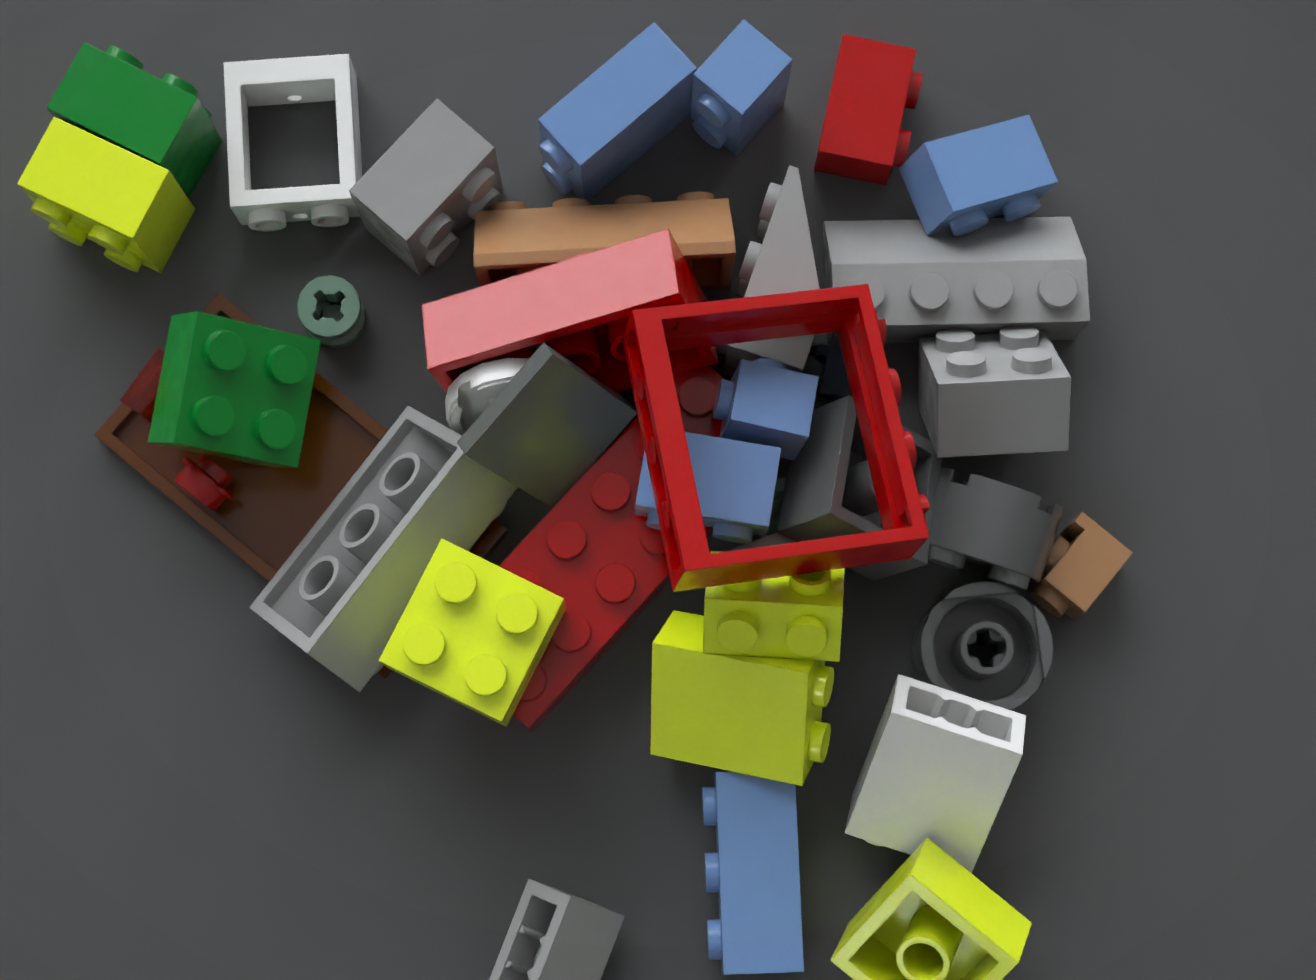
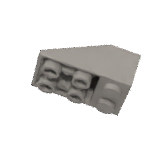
[716,165,820,377]

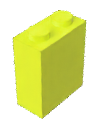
[650,610,834,786]

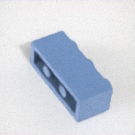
[702,771,804,975]

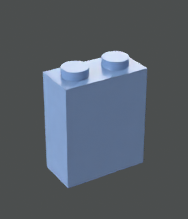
[538,22,697,201]

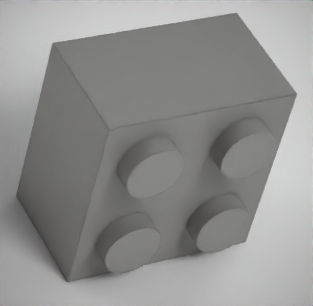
[349,98,503,276]
[918,326,1071,458]

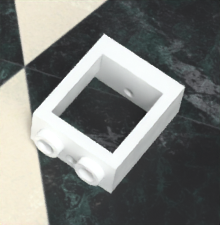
[223,54,362,231]

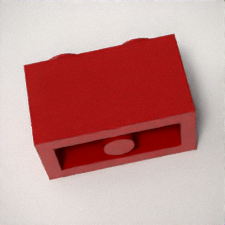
[814,34,923,185]

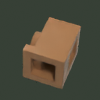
[1030,512,1133,619]

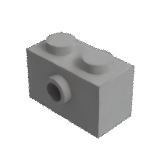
[489,879,625,980]

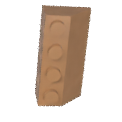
[473,192,736,290]

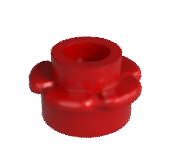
[174,454,234,512]

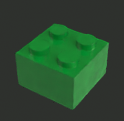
[46,42,222,199]
[148,311,321,468]

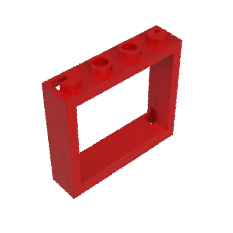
[622,284,930,592]

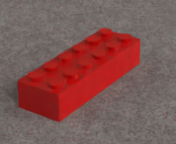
[499,366,782,733]

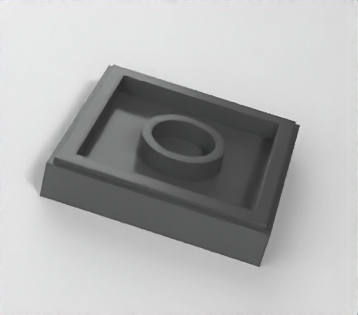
[457,342,637,508]

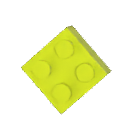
[17,117,195,273]
[378,538,566,727]
[830,837,1032,980]

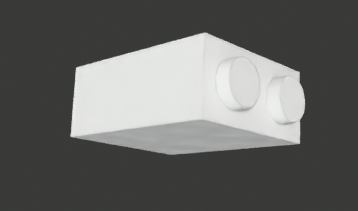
[845,674,1026,873]

